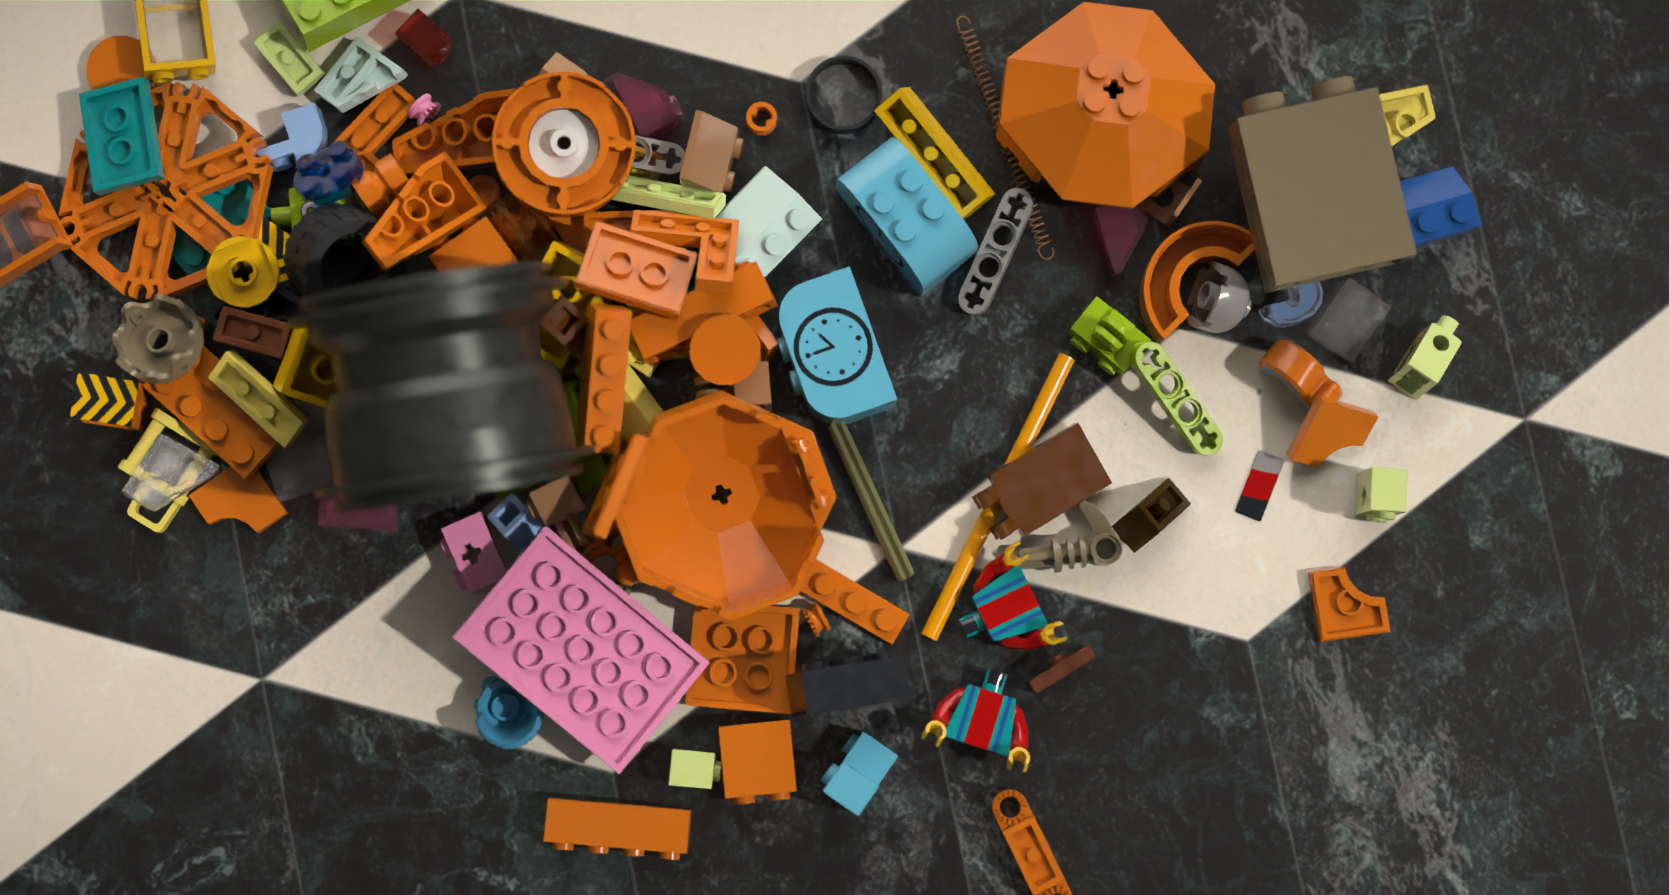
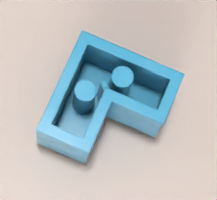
[821,731,898,816]

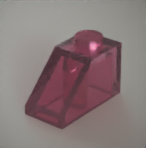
[611,73,683,139]
[1092,204,1148,279]
[318,495,398,533]

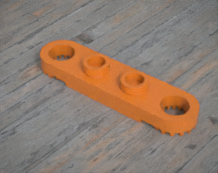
[992,789,1072,895]

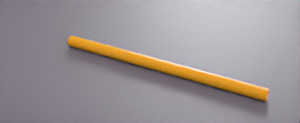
[921,353,1075,642]

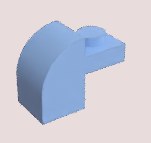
[257,103,329,172]
[487,492,547,553]

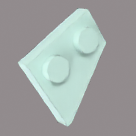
[314,37,408,113]

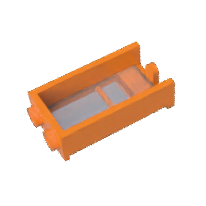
[0,182,73,288]

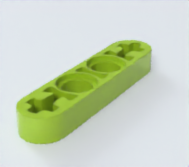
[1129,341,1223,456]

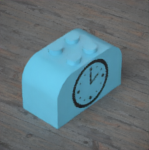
[836,137,978,297]
[777,266,897,424]

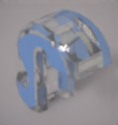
[1258,281,1323,327]

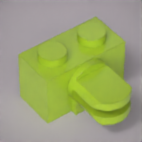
[1067,296,1151,376]

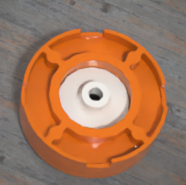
[492,71,636,218]

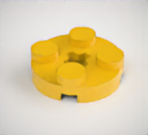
[206,236,280,308]

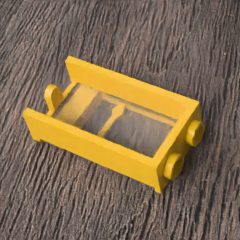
[134,0,216,84]

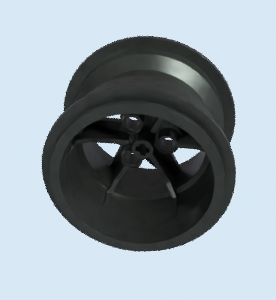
[287,261,595,513]

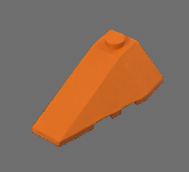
[392,88,517,174]
[362,151,487,271]

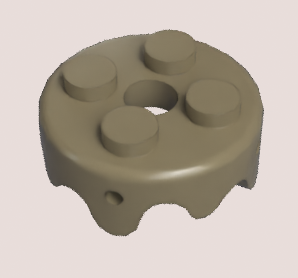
[112,294,204,385]

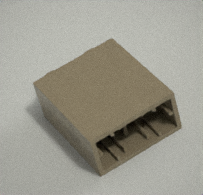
[1227,76,1417,293]

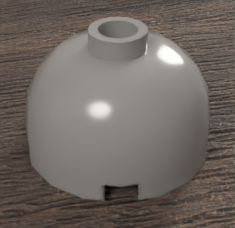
[1186,261,1251,333]

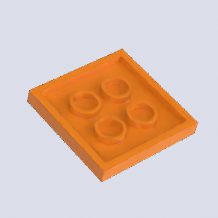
[685,605,800,714]

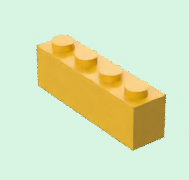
[874,87,996,218]

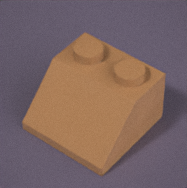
[679,110,744,193]

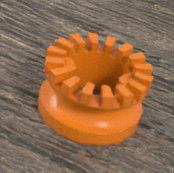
[746,102,777,136]
[802,602,831,637]

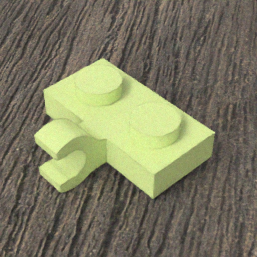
[253,20,326,97]

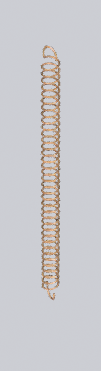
[957,16,1054,260]

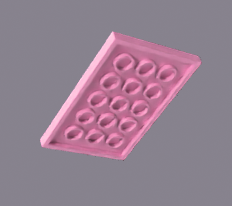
[452,526,710,774]

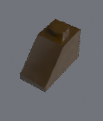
[1111,477,1191,553]

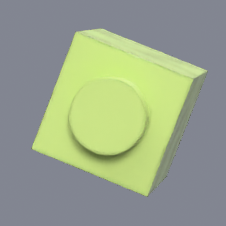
[669,749,722,789]

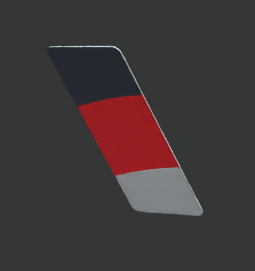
[1235,450,1284,521]

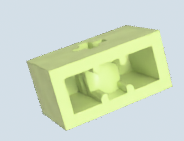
[1356,467,1408,523]

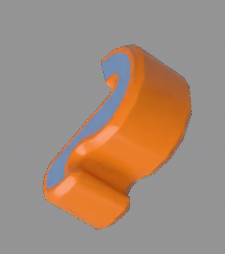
[1259,339,1343,411]

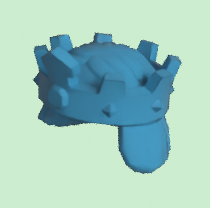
[474,676,544,749]

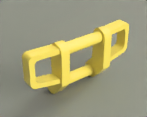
[118,408,217,533]

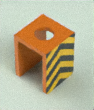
[70,373,150,432]

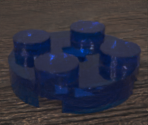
[293,141,364,206]

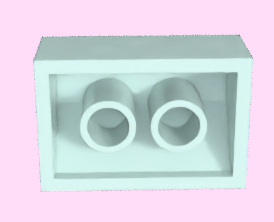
[716,166,822,277]

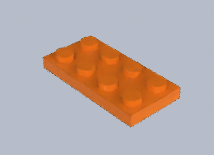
[142,345,281,480]

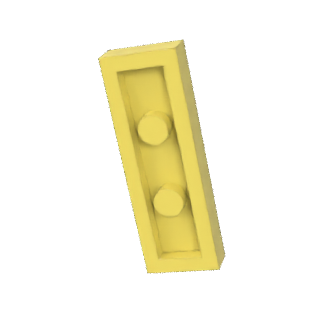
[208,349,310,448]

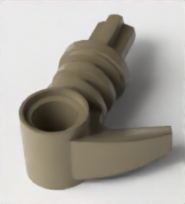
[1018,500,1122,573]

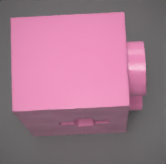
[439,512,508,595]

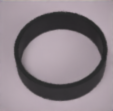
[806,55,882,135]

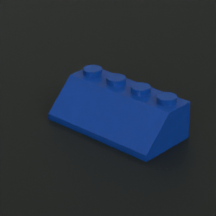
[1400,166,1482,249]

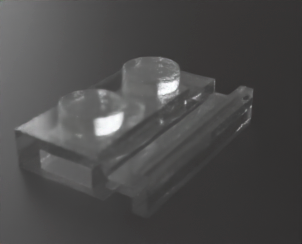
[1309,278,1392,364]

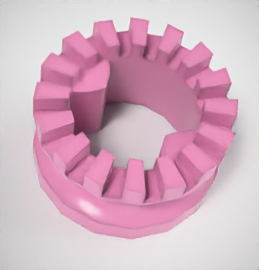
[407,93,441,126]

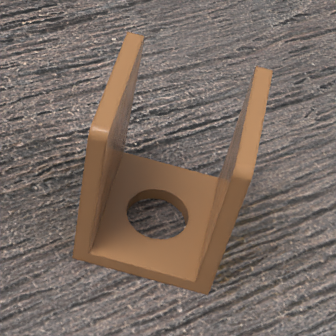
[1137,179,1202,228]

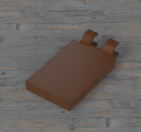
[971,423,1112,540]

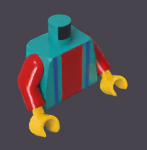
[958,541,1067,651]
[921,668,1030,772]

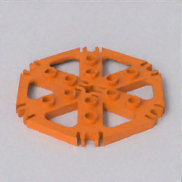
[58,81,274,301]

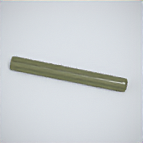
[827,423,914,581]

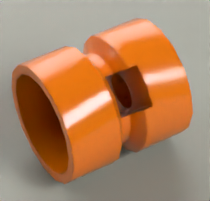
[349,153,409,218]

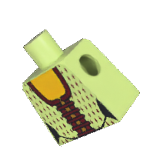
[1388,315,1462,400]

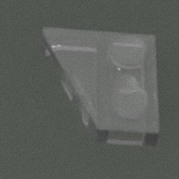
[122,433,221,512]

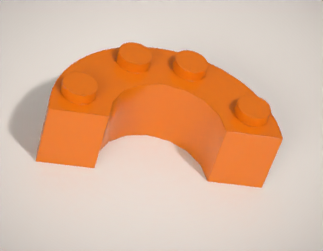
[1139,221,1255,345]

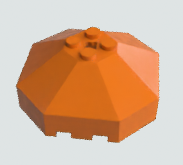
[996,2,1215,209]
[615,390,837,621]

